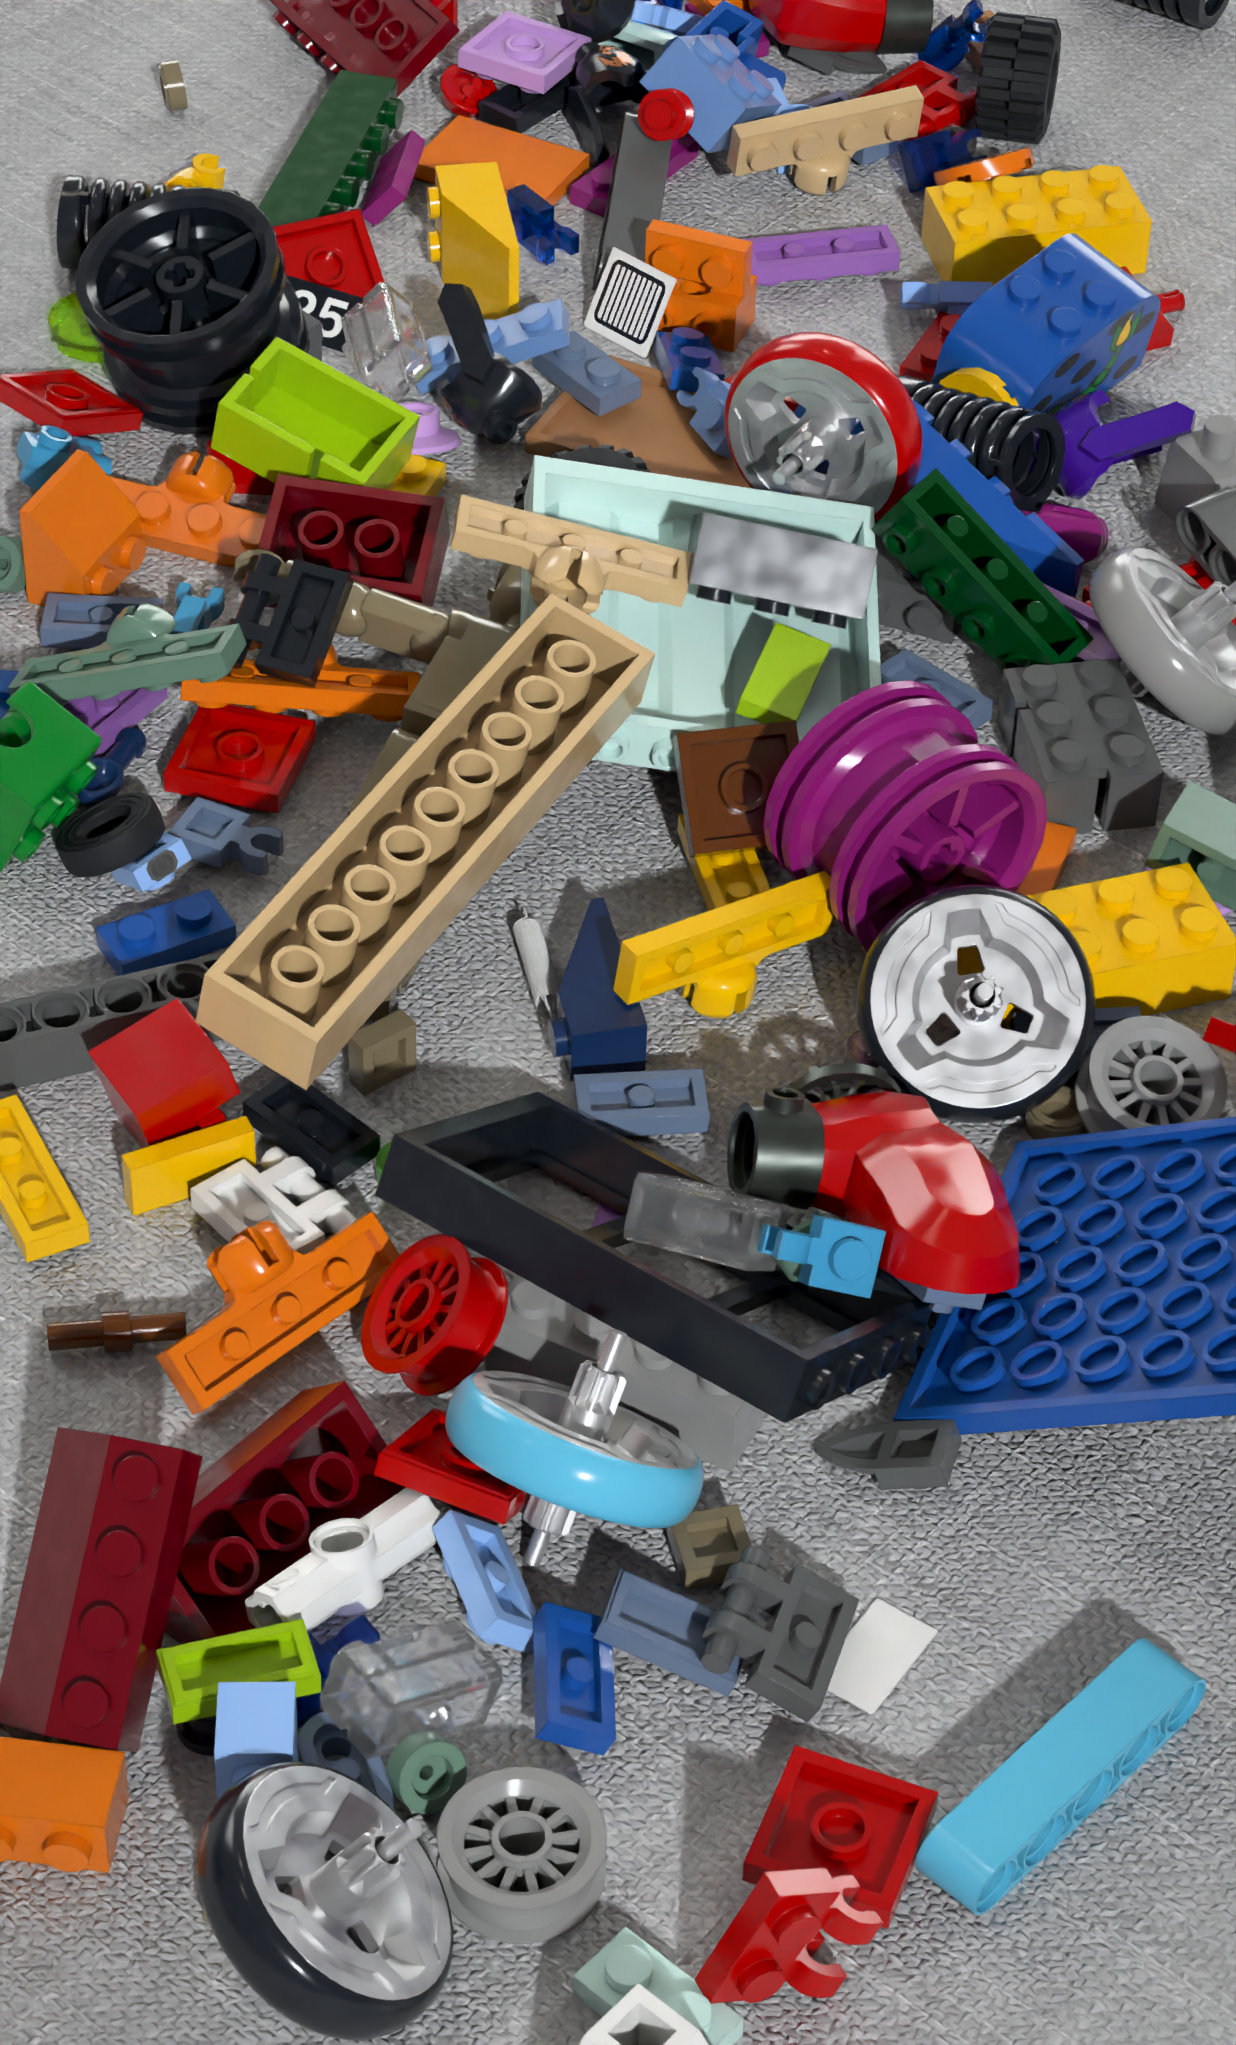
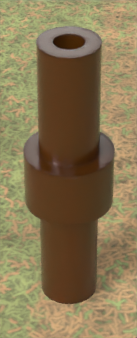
[47,1310,187,1353]

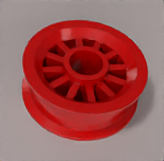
[361,1234,508,1396]

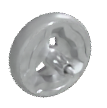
[1089,546,1236,735]

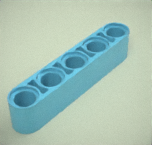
[915,1637,1206,1916]

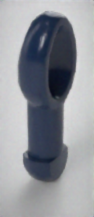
[77,728,147,806]

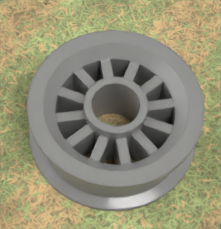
[1075,1016,1228,1133]
[437,1767,607,1944]

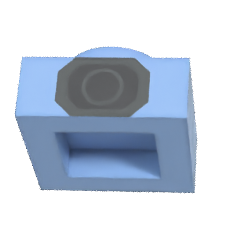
[111,832,192,892]

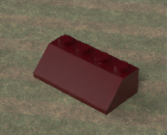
[164,1381,406,1644]
[0,1427,203,1751]

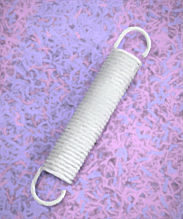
[513,906,559,1019]

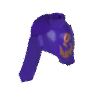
[1035,389,1196,500]

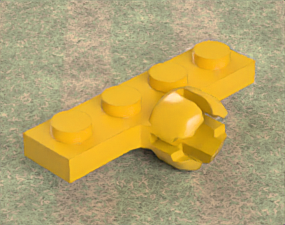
[613,871,833,1019]

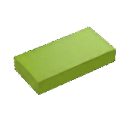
[736,623,831,724]
[156,1618,321,1725]

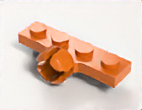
[109,451,267,568]
[180,643,420,722]
[156,1211,400,1415]

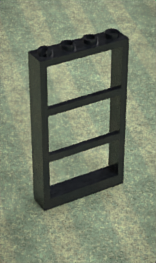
[375,1092,934,1423]

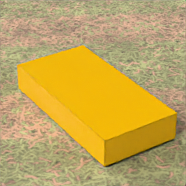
[121,1116,256,1216]

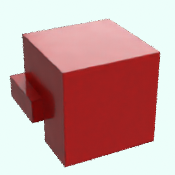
[88,997,240,1148]

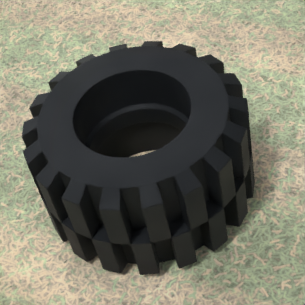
[975,11,1061,144]

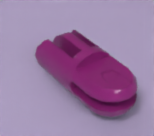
[1020,502,1109,564]

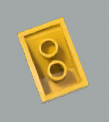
[426,162,519,320]

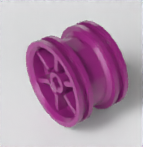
[763,680,1047,952]

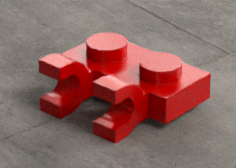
[694,1868,883,2004]

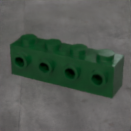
[871,468,1094,673]

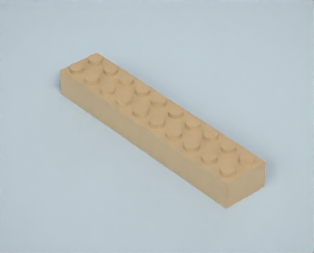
[196,593,655,1090]

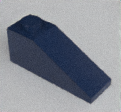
[547,897,647,1081]

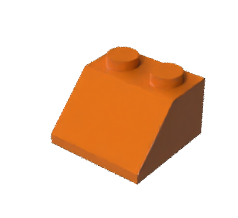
[19,449,146,607]

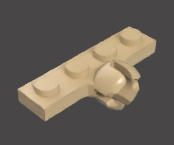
[727,85,924,196]
[450,494,691,615]

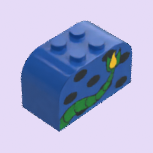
[931,233,1161,415]

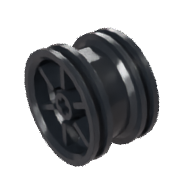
[75,188,310,434]

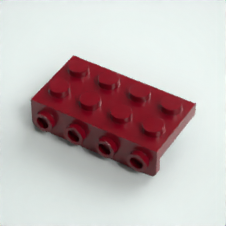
[269,0,460,97]

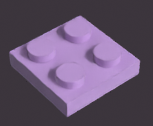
[458,11,591,94]

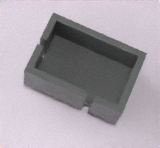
[997,659,1164,834]

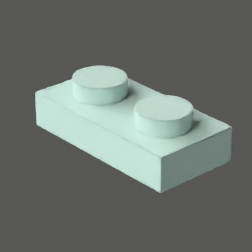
[573,1926,744,2045]

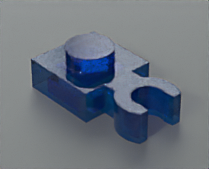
[897,129,987,193]

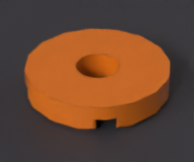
[933,147,1035,186]

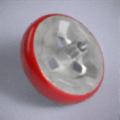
[724,332,923,523]

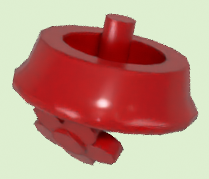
[440,64,497,118]

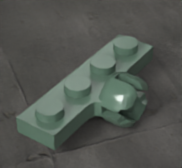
[7,603,247,705]

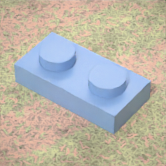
[432,1509,537,1654]

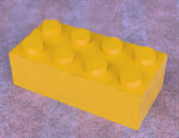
[921,165,1152,286]
[957,862,1236,1030]

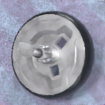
[856,885,1096,1124]
[197,1761,454,2040]

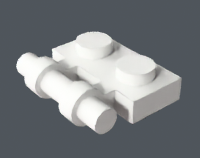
[190,1147,357,1255]

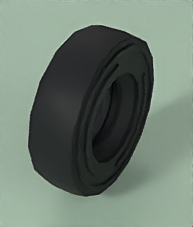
[55,792,165,877]

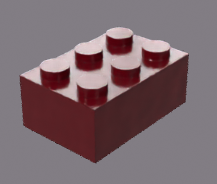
[258,474,450,608]

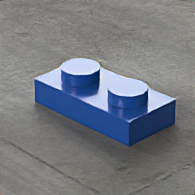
[653,327,725,392]
[96,889,236,976]
[533,1602,616,1756]

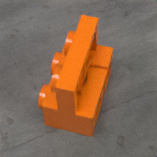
[645,219,757,353]

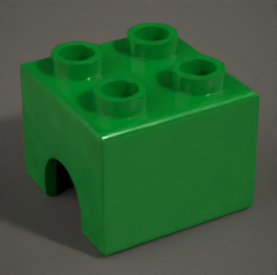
[0,682,101,872]

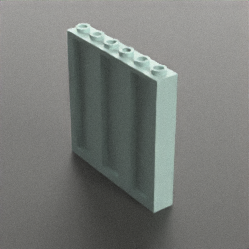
[520,455,881,772]

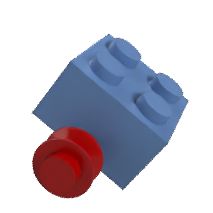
[638,34,782,153]

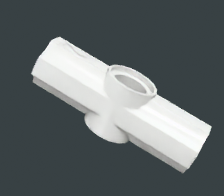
[245,1488,443,1632]

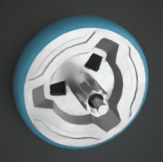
[445,1329,704,1567]

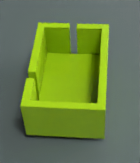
[211,337,420,489]

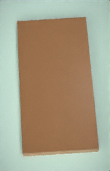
[525,355,751,488]

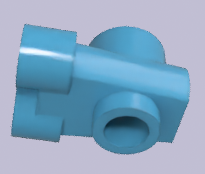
[16,425,112,490]

